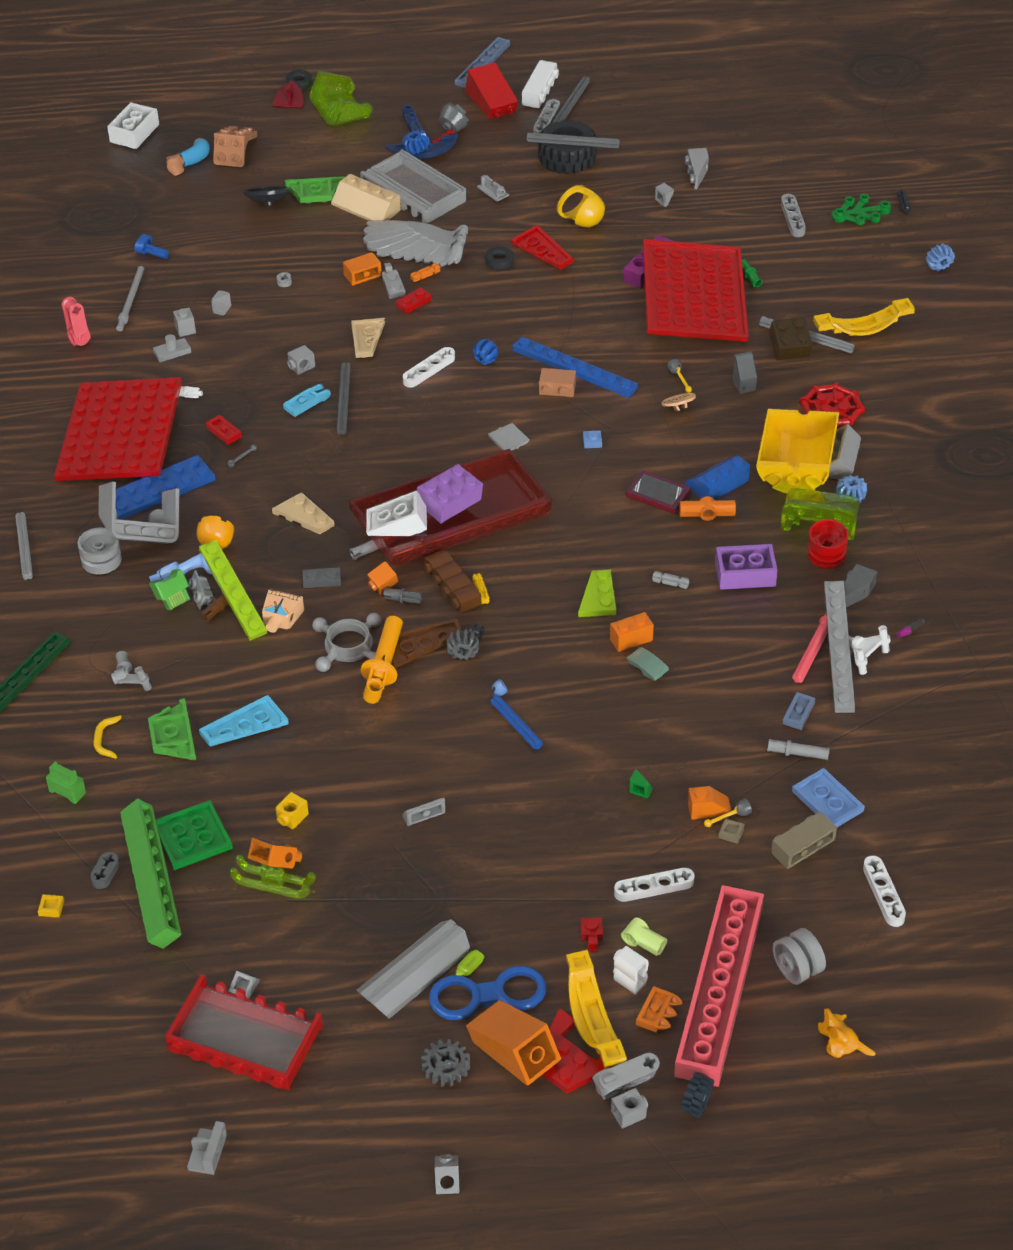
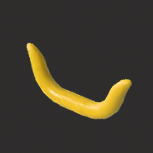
[94,715,122,759]

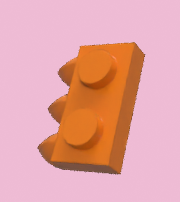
[636,986,683,1032]

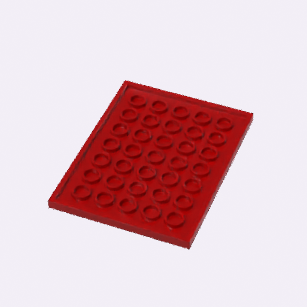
[642,239,749,342]
[54,377,182,481]

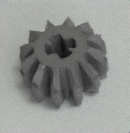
[446,629,479,661]

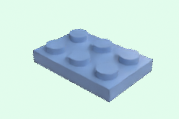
[792,768,865,827]

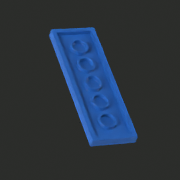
[115,455,215,520]

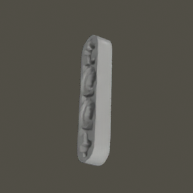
[533,99,560,133]
[781,194,806,237]

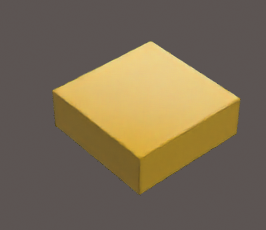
[38,894,64,917]

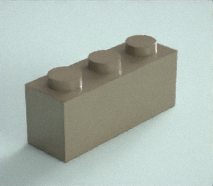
[771,811,837,869]

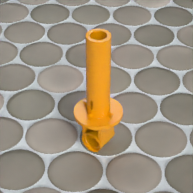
[361,616,403,704]

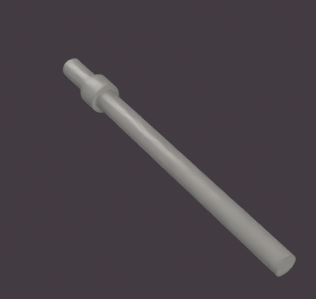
[116,266,144,331]

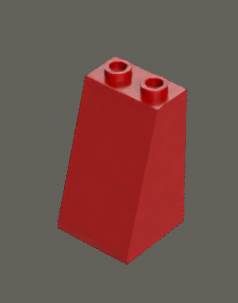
[465,62,518,119]

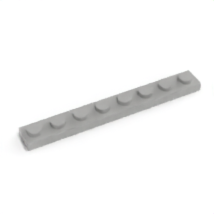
[824,581,855,713]

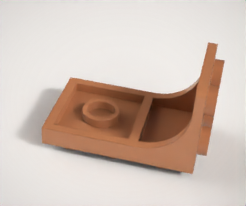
[214,126,257,167]

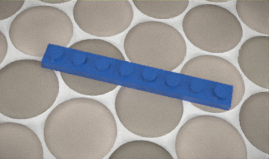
[513,337,638,398]

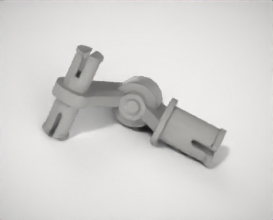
[111,651,152,691]

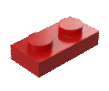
[396,287,432,314]
[206,415,242,445]

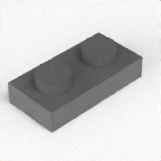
[303,567,341,588]

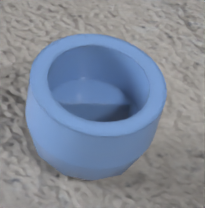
[491,679,509,696]

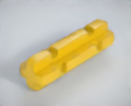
[472,573,490,604]

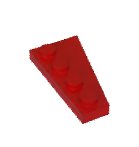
[511,225,574,270]

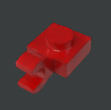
[580,918,603,952]

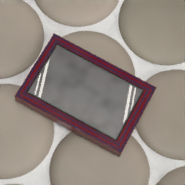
[626,470,691,514]

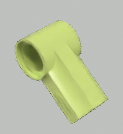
[621,918,667,956]

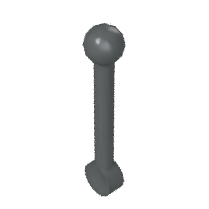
[227,444,257,467]

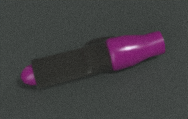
[897,618,925,638]

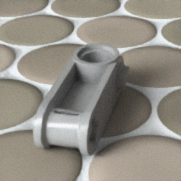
[592,1053,660,1099]

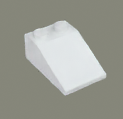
[366,491,427,536]

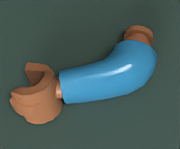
[166,138,210,176]

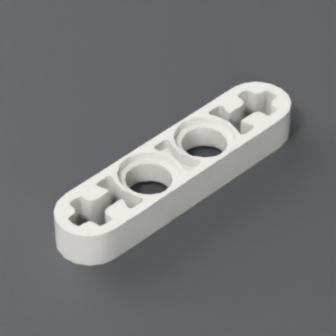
[403,347,455,387]
[863,856,906,927]
[614,868,695,902]

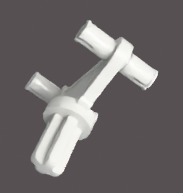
[849,625,890,675]

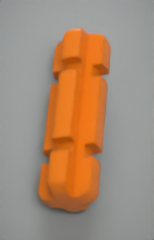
[410,263,440,282]

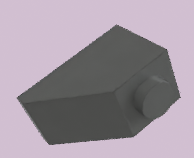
[733,351,757,394]

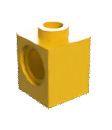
[275,792,309,829]

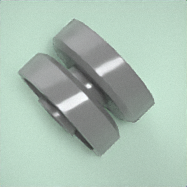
[77,527,122,575]
[773,928,826,985]

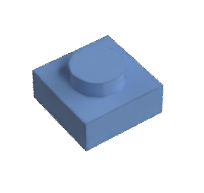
[583,431,602,448]

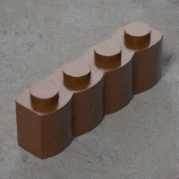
[423,550,481,613]

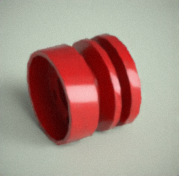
[807,519,849,569]

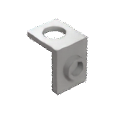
[435,1154,459,1194]

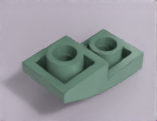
[627,647,669,681]

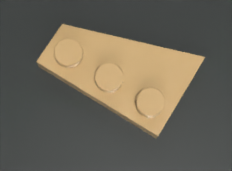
[351,318,385,358]
[272,492,334,534]

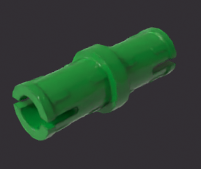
[742,259,763,288]

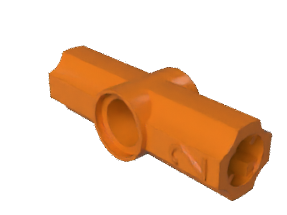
[679,496,736,521]

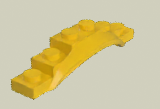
[813,298,915,336]
[566,950,627,1068]

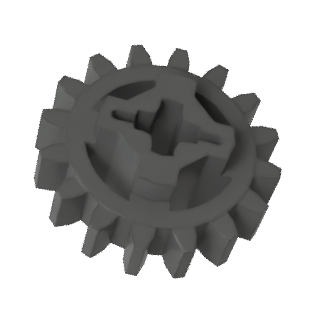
[421,1039,470,1087]

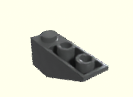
[844,564,877,607]

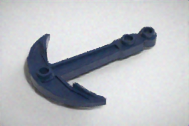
[385,105,458,159]

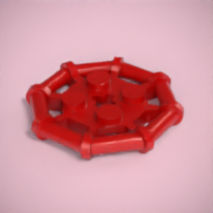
[799,382,865,426]

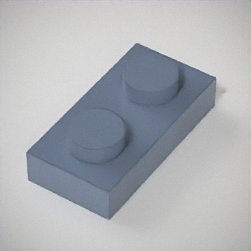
[783,692,815,730]

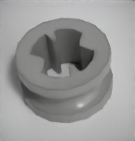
[276,272,292,287]

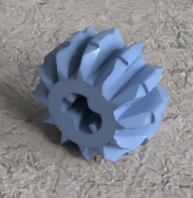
[926,243,955,272]
[836,474,867,504]

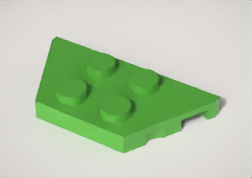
[285,176,345,203]
[148,698,196,760]

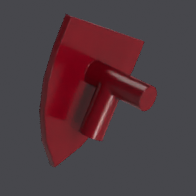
[273,81,303,108]

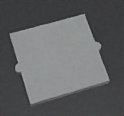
[488,423,530,453]

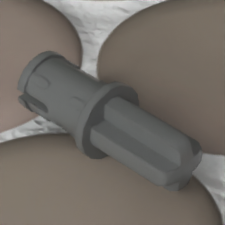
[384,587,422,604]

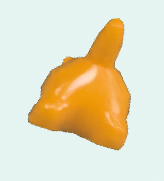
[818,1009,876,1058]

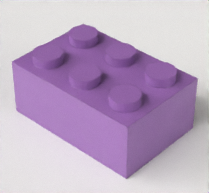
[417,464,483,523]
[715,544,778,590]

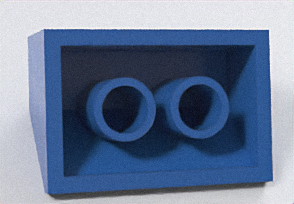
[685,455,750,500]

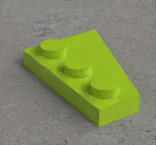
[578,570,616,617]

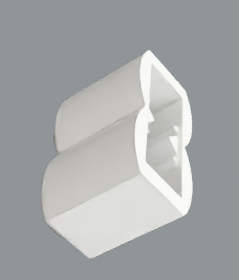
[613,946,649,995]

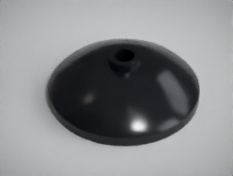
[243,186,291,206]

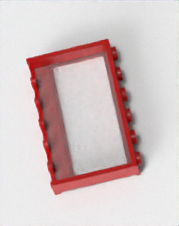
[165,974,323,1090]

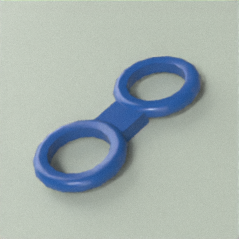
[429,966,546,1020]

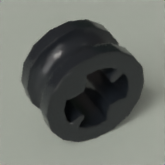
[469,623,484,642]

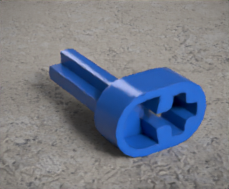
[135,234,169,259]

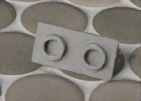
[477,175,509,202]
[189,571,215,610]

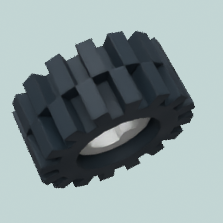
[681,1072,714,1118]

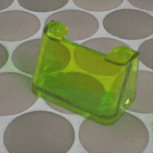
[310,71,373,126]
[781,488,860,540]

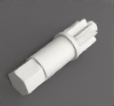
[179,386,203,398]

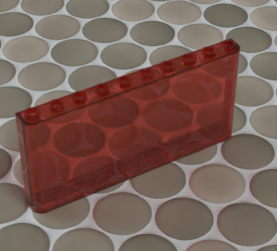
[349,448,553,566]

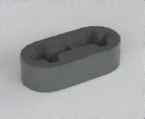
[90,852,119,889]

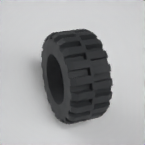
[538,120,597,174]

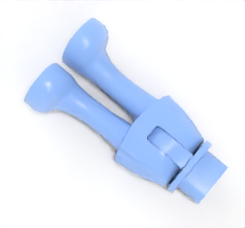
[149,553,212,582]

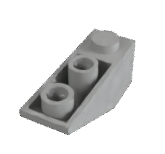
[685,148,709,189]

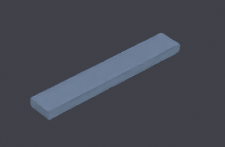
[455,37,510,88]

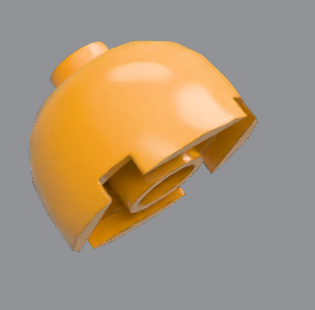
[196,516,234,549]

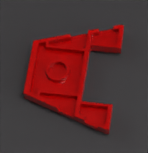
[542,1009,627,1094]

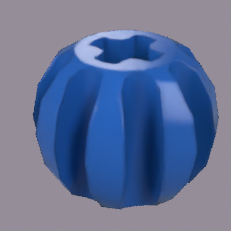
[473,339,498,365]

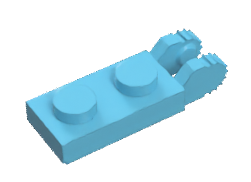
[283,384,331,417]

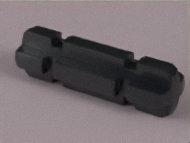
[897,189,911,214]

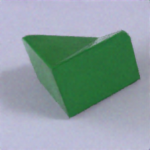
[629,770,653,799]

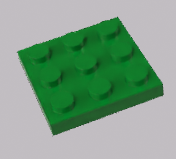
[156,800,233,870]

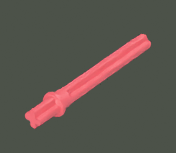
[792,613,828,683]

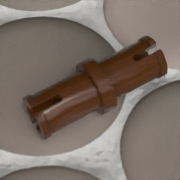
[200,594,229,622]

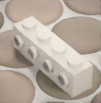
[522,60,559,108]

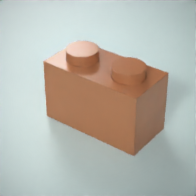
[539,368,576,397]

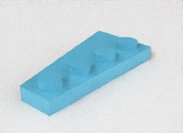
[199,695,289,747]

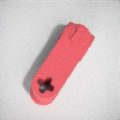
[62,296,91,346]

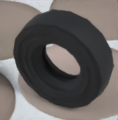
[286,70,313,90]
[485,246,514,270]

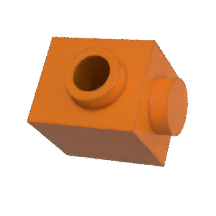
[367,561,398,595]

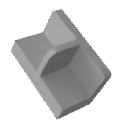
[187,1121,227,1175]

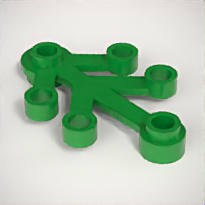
[832,194,891,225]

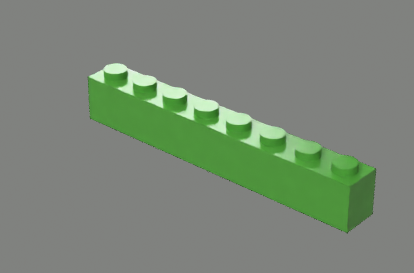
[120,798,182,949]

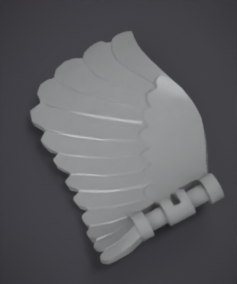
[363,220,469,267]

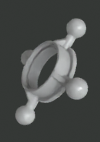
[312,613,382,672]

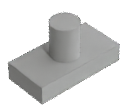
[153,334,191,363]

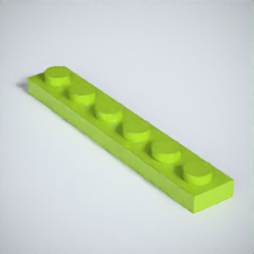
[199,540,267,641]

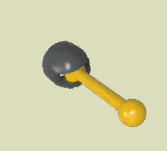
[667,359,692,393]
[704,798,752,828]

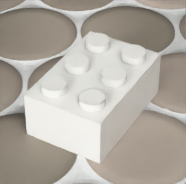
[107,102,159,149]

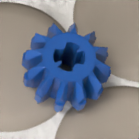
[402,129,430,155]

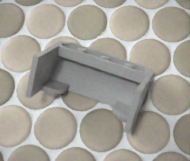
[99,482,179,544]

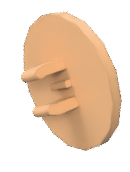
[662,393,696,411]

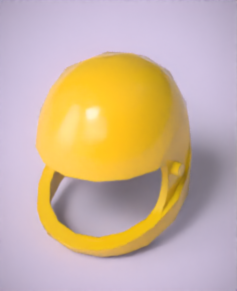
[557,185,605,228]

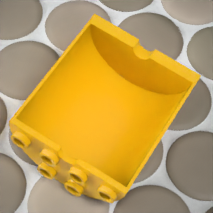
[756,409,839,494]

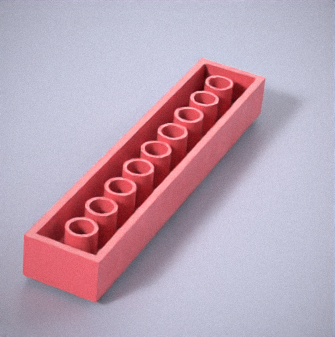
[674,885,764,1087]

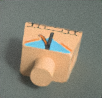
[262,589,304,633]

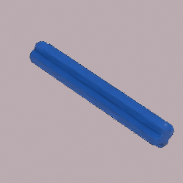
[490,695,543,750]

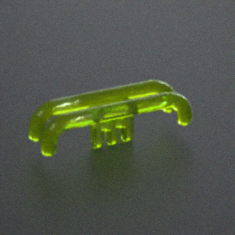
[230,855,316,899]

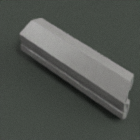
[356,919,470,1019]

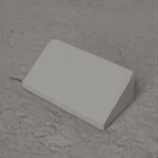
[402,798,445,826]

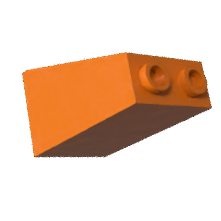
[466,1000,561,1086]

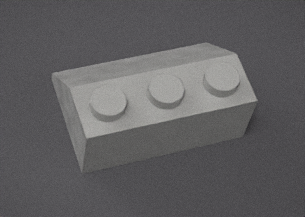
[828,424,861,480]

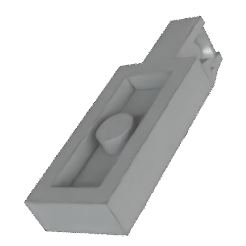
[382,262,406,299]

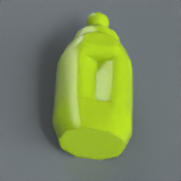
[456,950,484,977]

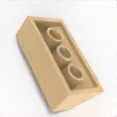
[331,174,401,221]

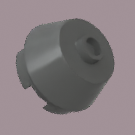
[439,102,469,133]

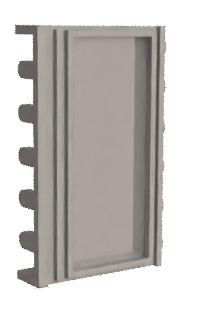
[360,149,466,224]

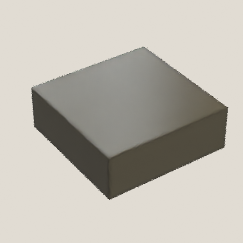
[718,818,745,844]

